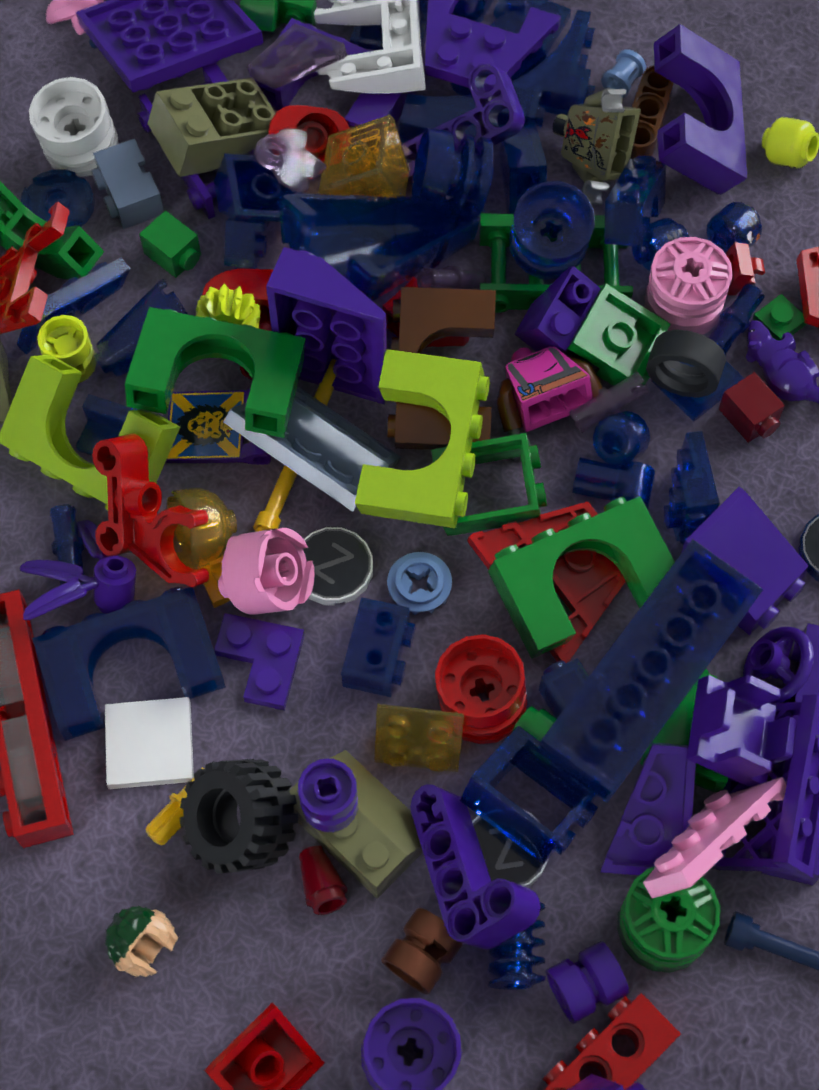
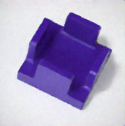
[687,675,797,787]

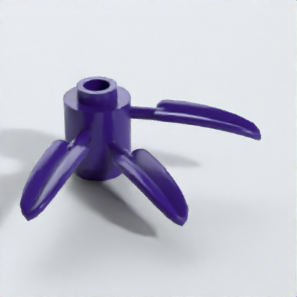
[20,520,136,620]

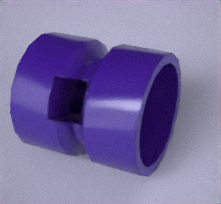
[298,759,358,832]
[545,941,630,1024]

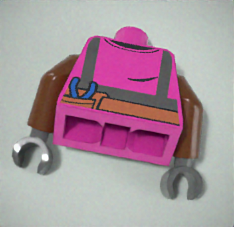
[496,347,619,461]

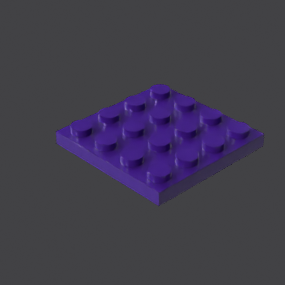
[76,0,263,93]

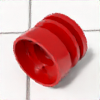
[435,634,528,744]

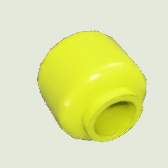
[762,117,819,169]

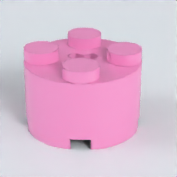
[218,528,315,615]

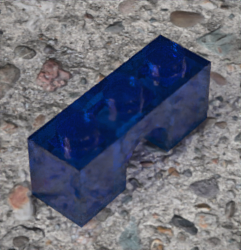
[604,156,666,247]

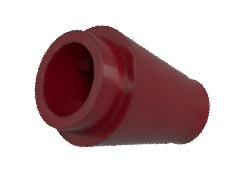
[299,845,348,915]

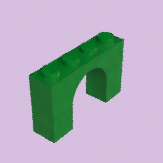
[125,307,306,438]
[488,496,686,659]

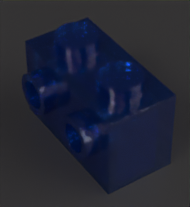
[341,597,416,697]

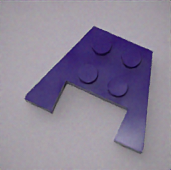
[425,0,561,92]

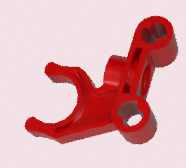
[92,434,209,588]

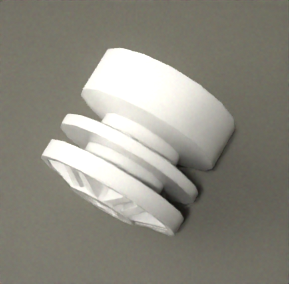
[29,77,119,177]

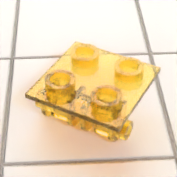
[374,704,464,772]

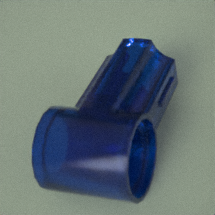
[572,458,656,510]

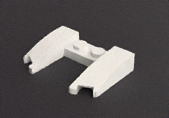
[314,0,426,94]

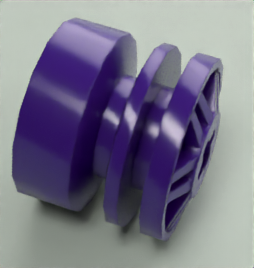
[361,998,461,1090]

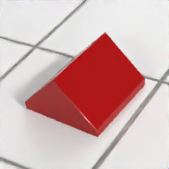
[204,1003,325,1090]

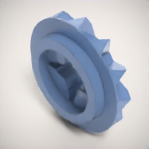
[387,552,452,615]

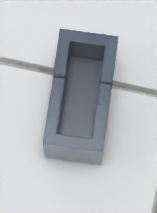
[91,138,164,229]

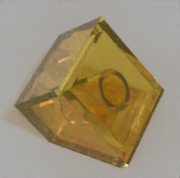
[319,115,409,219]

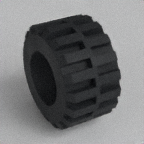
[180,759,298,874]

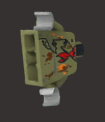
[552,88,641,205]

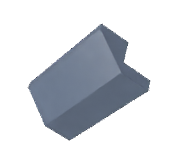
[223,387,401,512]

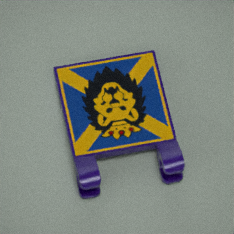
[165,389,271,465]

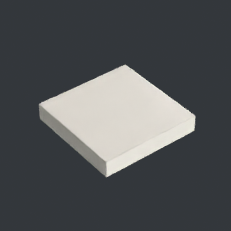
[105,697,194,789]

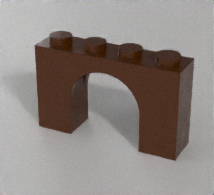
[387,287,496,450]

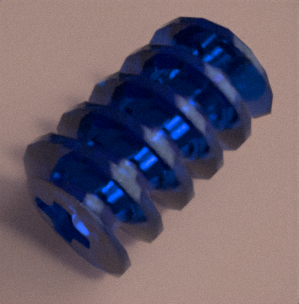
[488,902,545,990]

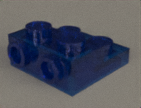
[664,431,720,545]

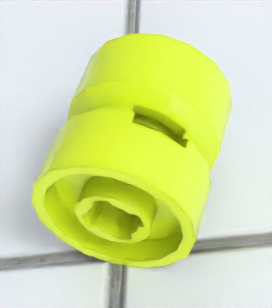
[37,315,97,383]

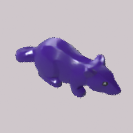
[746,320,819,404]

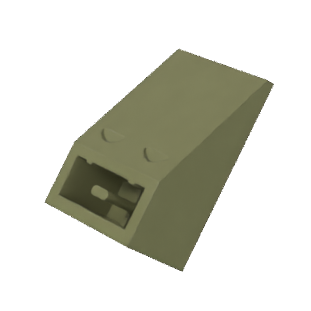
[148,78,275,177]

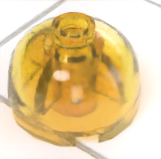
[166,488,237,569]

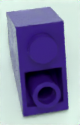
[515,266,601,352]

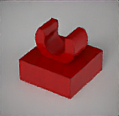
[725,242,765,295]

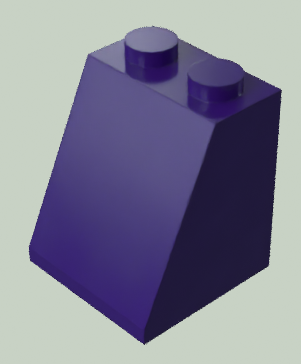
[677,487,808,635]

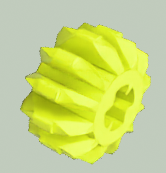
[196,283,261,328]

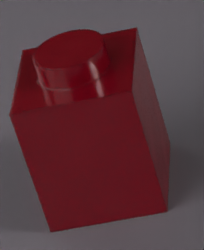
[719,372,785,443]

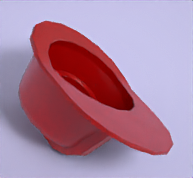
[268,105,352,167]

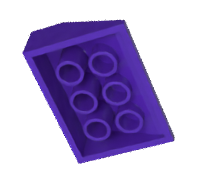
[266,247,387,405]

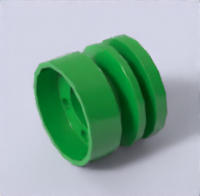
[617,866,720,973]

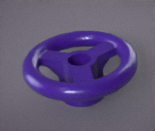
[743,626,814,703]

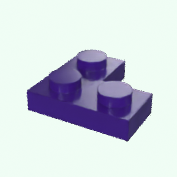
[214,613,305,710]

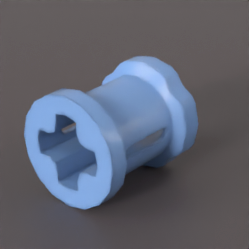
[601,49,646,98]

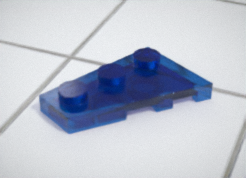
[16,257,131,354]

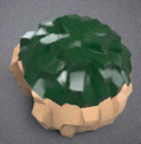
[105,906,178,977]

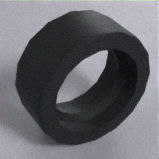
[646,330,727,398]

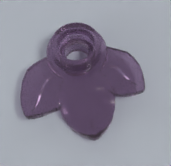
[254,128,326,192]

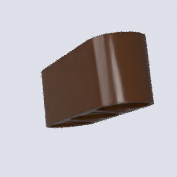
[629,65,674,168]

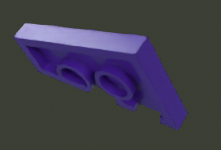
[600,743,696,875]

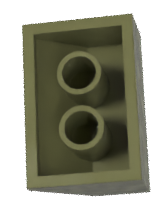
[289,750,423,899]

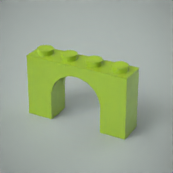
[355,349,490,528]
[0,355,180,511]

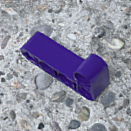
[384,63,525,183]
[411,784,540,950]

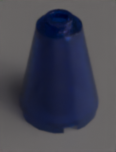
[94,278,189,377]

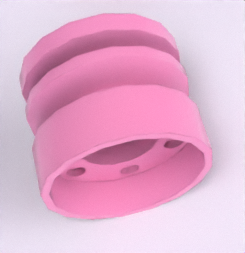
[644,237,733,335]

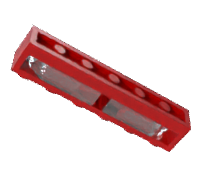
[0,589,74,848]

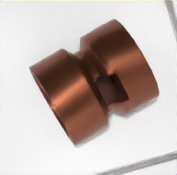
[381,908,464,995]

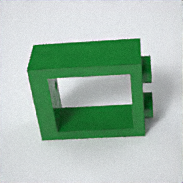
[431,433,547,536]

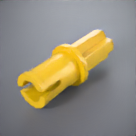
[145,768,205,846]

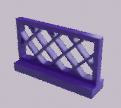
[711,694,819,878]

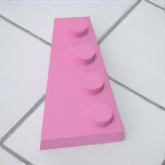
[643,777,786,898]

